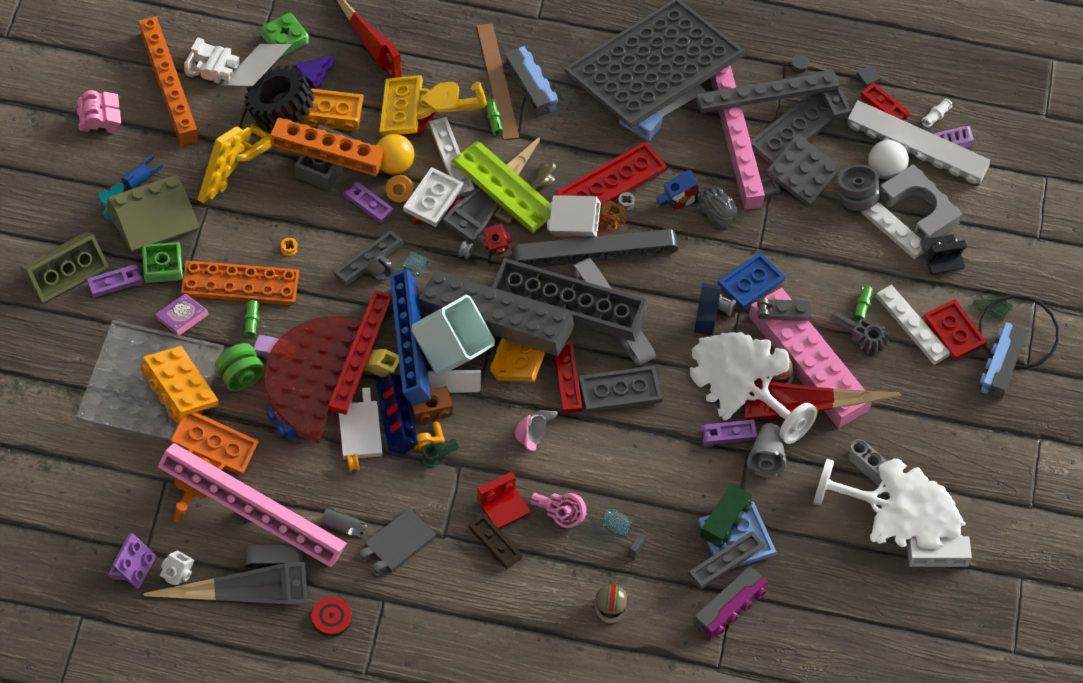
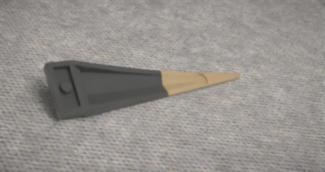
[442,138,540,243]
[143,562,308,604]

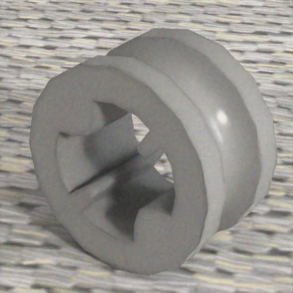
[618,192,635,211]
[458,241,474,260]

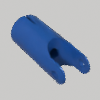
[121,155,163,190]

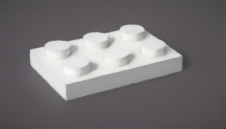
[403,167,464,227]

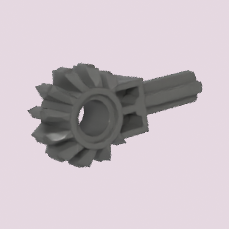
[830,311,889,355]

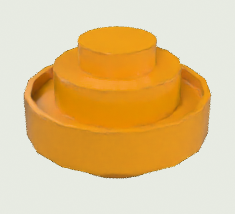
[386,175,414,203]

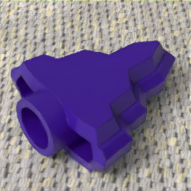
[292,56,335,89]

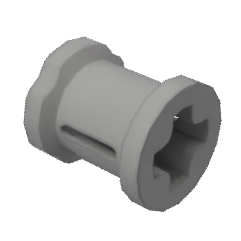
[718,294,736,316]

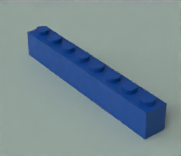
[390,268,431,406]

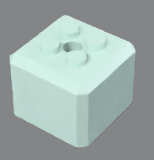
[411,294,495,376]

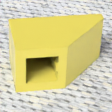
[365,349,401,383]

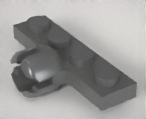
[334,230,404,286]

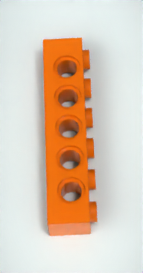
[270,118,384,176]

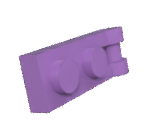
[342,181,394,224]
[87,264,145,298]
[700,420,757,447]

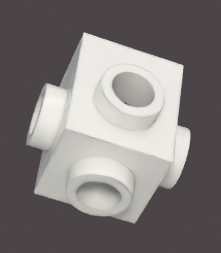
[160,550,194,585]

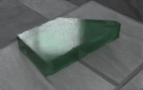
[972,296,1013,322]

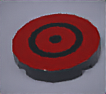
[311,597,352,636]

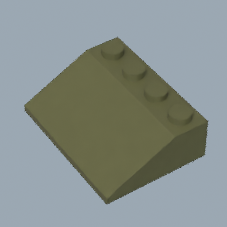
[107,175,200,253]

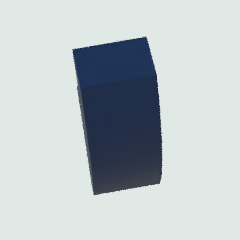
[694,283,721,335]

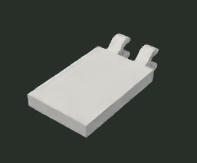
[339,387,382,460]

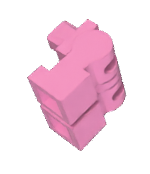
[77,90,121,133]

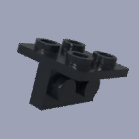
[920,234,968,275]

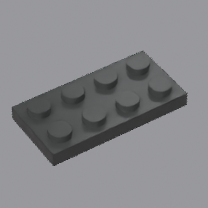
[579,366,662,413]

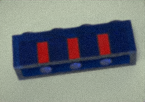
[376,373,418,455]

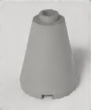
[747,423,786,478]

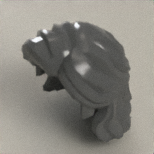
[696,187,737,230]

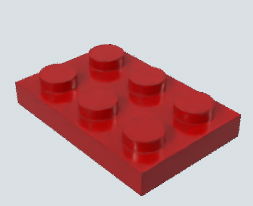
[923,299,987,361]

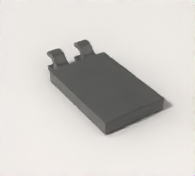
[358,508,436,577]

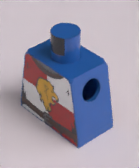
[656,170,699,210]

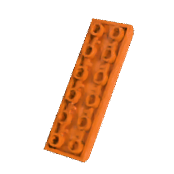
[181,260,299,305]

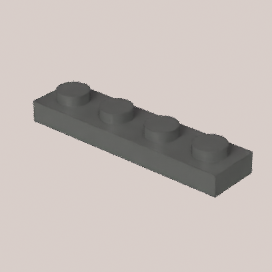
[689,531,764,590]

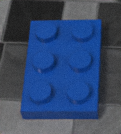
[718,252,785,310]

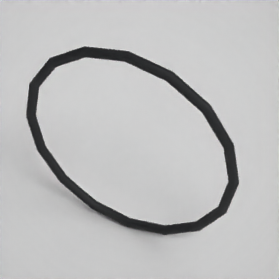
[979,295,1059,369]

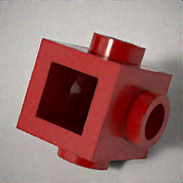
[483,224,512,255]

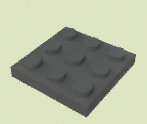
[766,134,841,207]

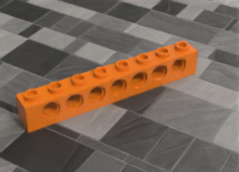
[139,16,198,146]

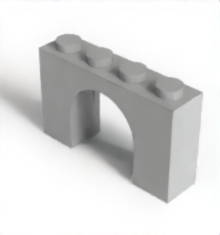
[880,164,962,239]

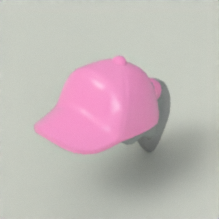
[515,410,558,451]

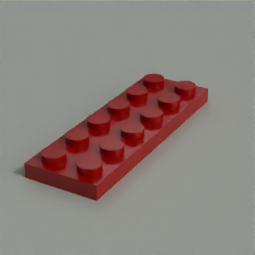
[556,141,667,208]

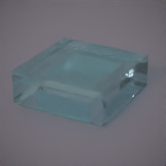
[402,251,429,276]

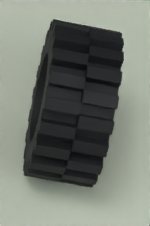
[244,65,314,132]

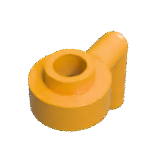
[412,421,445,451]

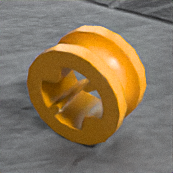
[281,238,298,256]
[346,454,360,472]

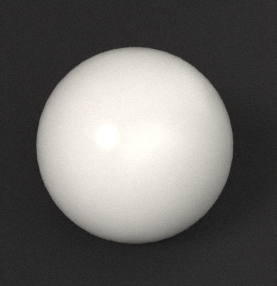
[868,140,909,180]

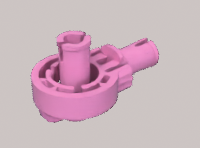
[530,493,587,528]

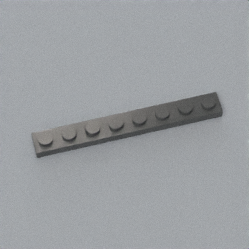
[696,71,840,113]

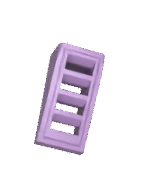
[934,126,974,148]

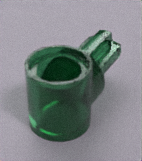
[422,439,459,468]

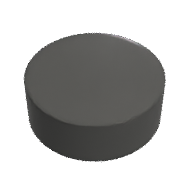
[791,54,810,72]

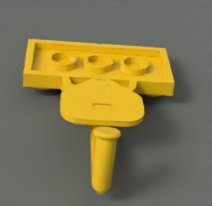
[379,75,487,136]
[197,123,272,203]

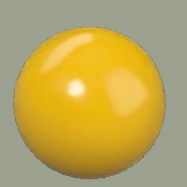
[376,134,414,175]

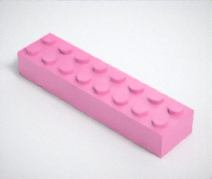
[749,288,872,429]

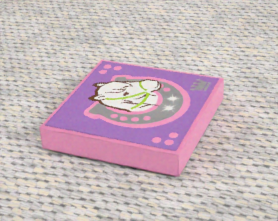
[155,293,209,336]

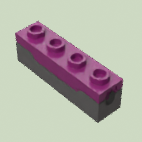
[693,566,768,640]

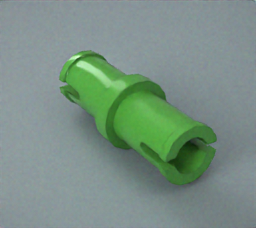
[486,99,504,136]
[853,286,873,322]
[244,300,259,339]

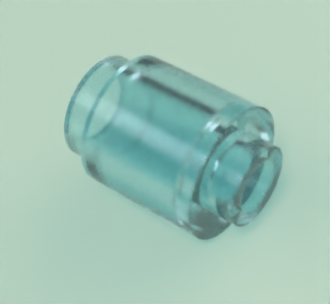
[602,508,633,536]

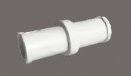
[921,99,952,128]

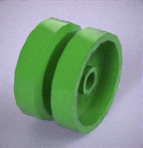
[215,343,265,391]

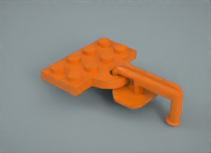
[170,412,259,523]

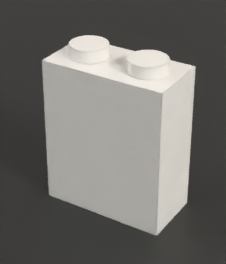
[547,195,601,238]

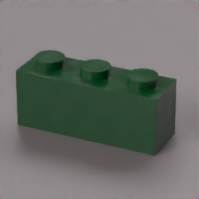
[700,483,752,548]

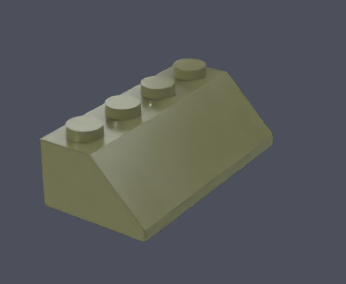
[20,232,109,303]

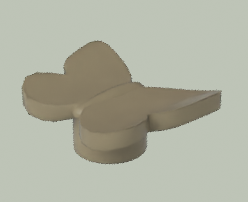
[530,161,556,189]

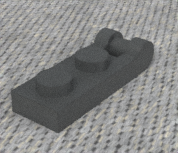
[757,297,811,321]

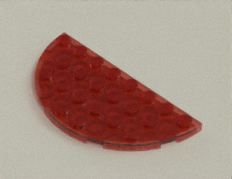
[264,316,362,444]

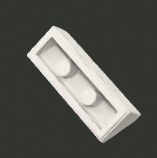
[428,370,481,393]

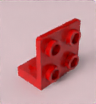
[477,472,530,529]

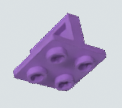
[108,533,156,589]

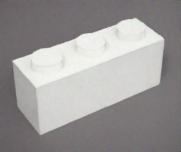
[907,535,972,567]

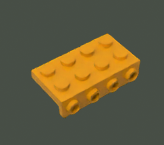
[296,89,364,131]
[490,338,545,382]
[140,346,219,423]

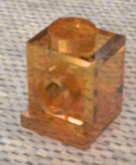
[599,199,627,230]

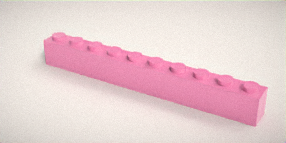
[710,65,765,210]
[158,443,347,567]

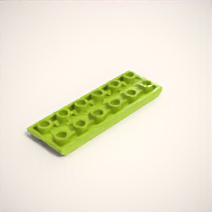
[451,141,551,234]

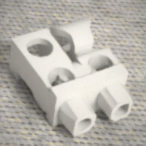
[184,37,239,84]

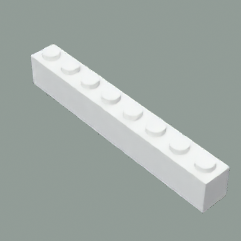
[848,100,990,184]

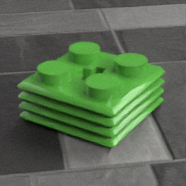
[261,12,309,58]
[142,242,183,283]

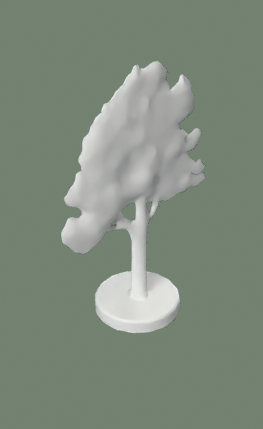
[689,332,818,444]
[813,458,965,550]

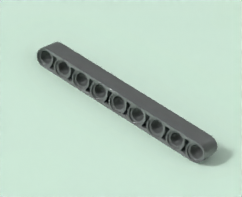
[511,229,678,267]

